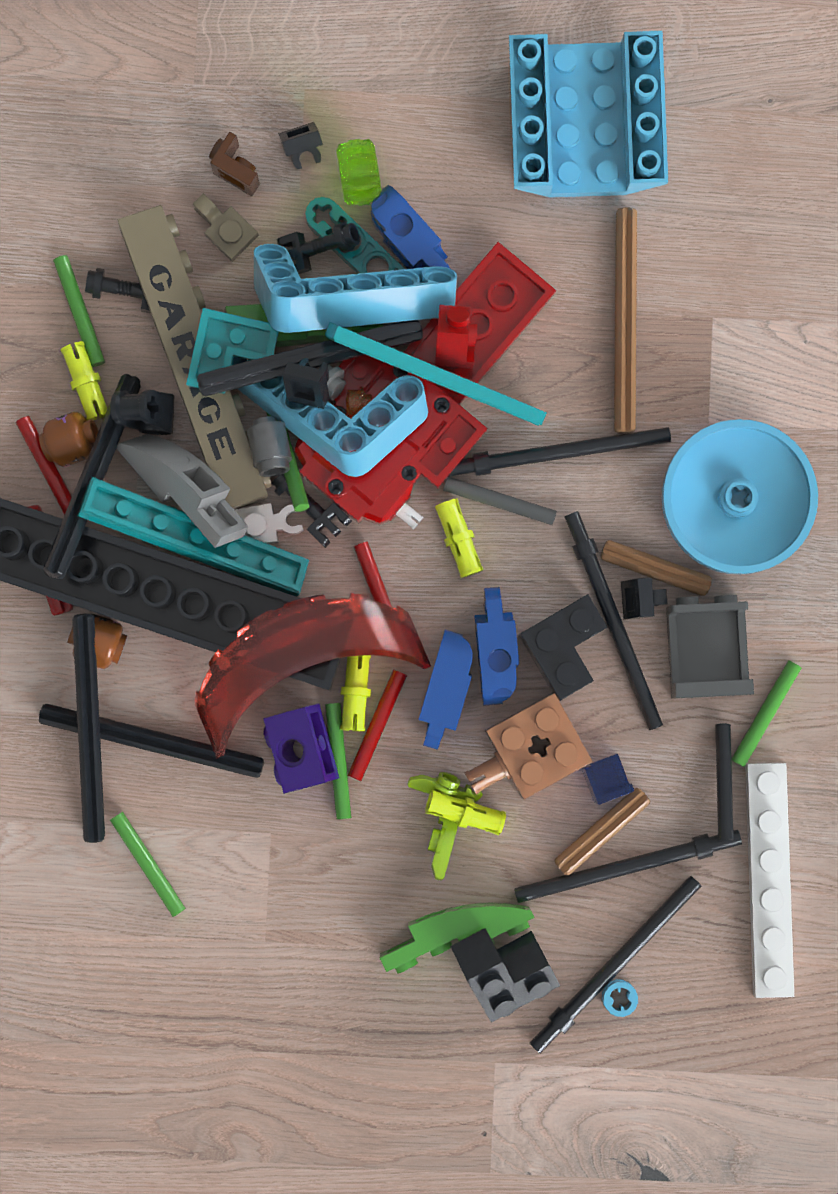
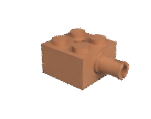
[464,693,593,800]

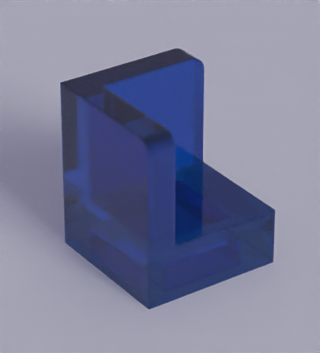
[581,753,635,805]

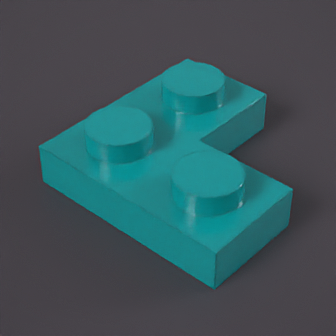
[186,308,279,394]

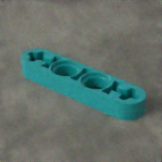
[305,197,405,274]

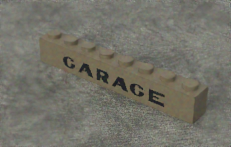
[117,205,272,510]

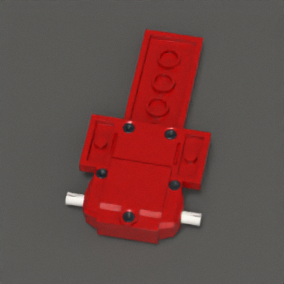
[294,242,556,530]

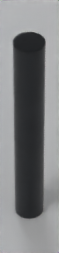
[715,723,734,841]

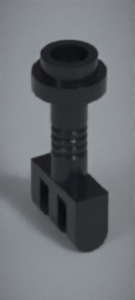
[277,222,360,274]
[85,268,150,313]
[271,474,352,548]

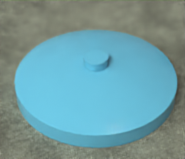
[661,419,818,575]

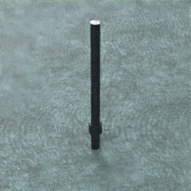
[448,427,671,477]
[564,511,663,730]
[514,830,742,903]
[529,876,702,1054]

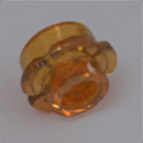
[346,386,372,419]

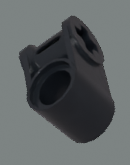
[110,390,175,435]

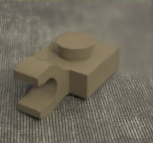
[193,193,259,262]

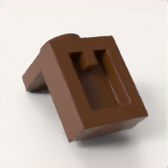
[209,132,260,196]

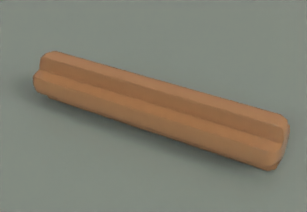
[601,540,712,596]
[554,788,651,875]

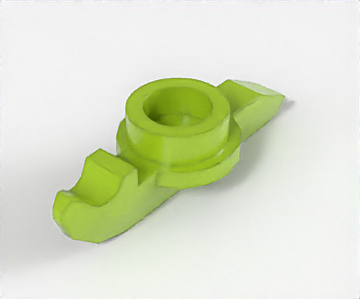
[407,772,483,802]
[428,817,458,880]

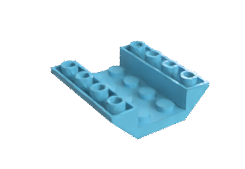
[509,31,668,198]

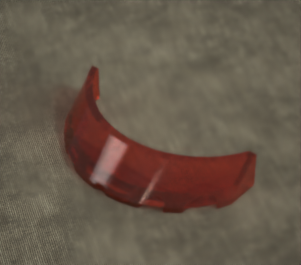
[195,593,432,758]

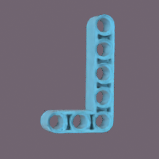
[254,244,457,333]
[231,356,429,477]

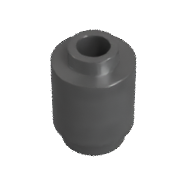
[247,416,292,477]

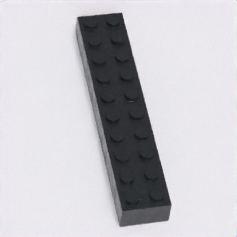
[0,498,355,691]

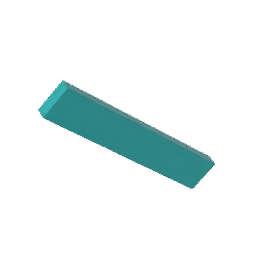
[325,322,547,426]
[78,477,310,597]

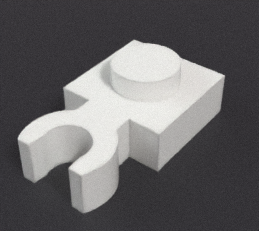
[235,503,304,544]

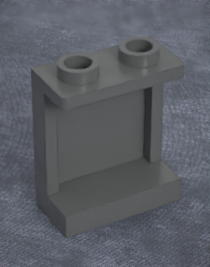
[666,595,754,699]

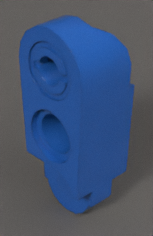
[371,185,451,269]
[474,587,519,706]
[419,629,473,750]

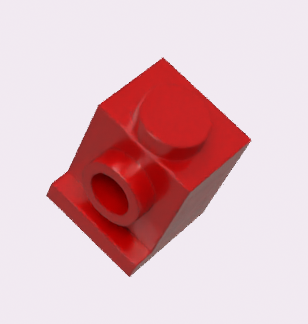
[435,305,477,368]

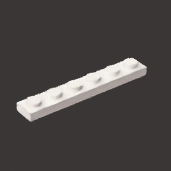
[745,763,794,998]

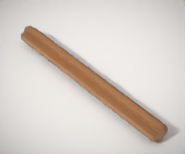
[614,207,637,434]

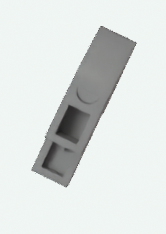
[116,434,248,548]

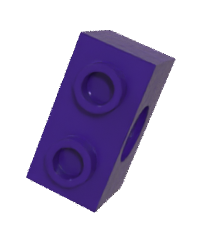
[263,704,339,794]

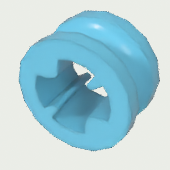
[602,979,638,1017]

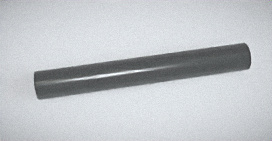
[443,477,557,525]

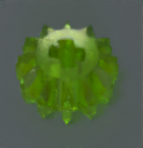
[336,139,382,206]

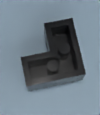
[519,594,608,701]
[450,928,560,1023]

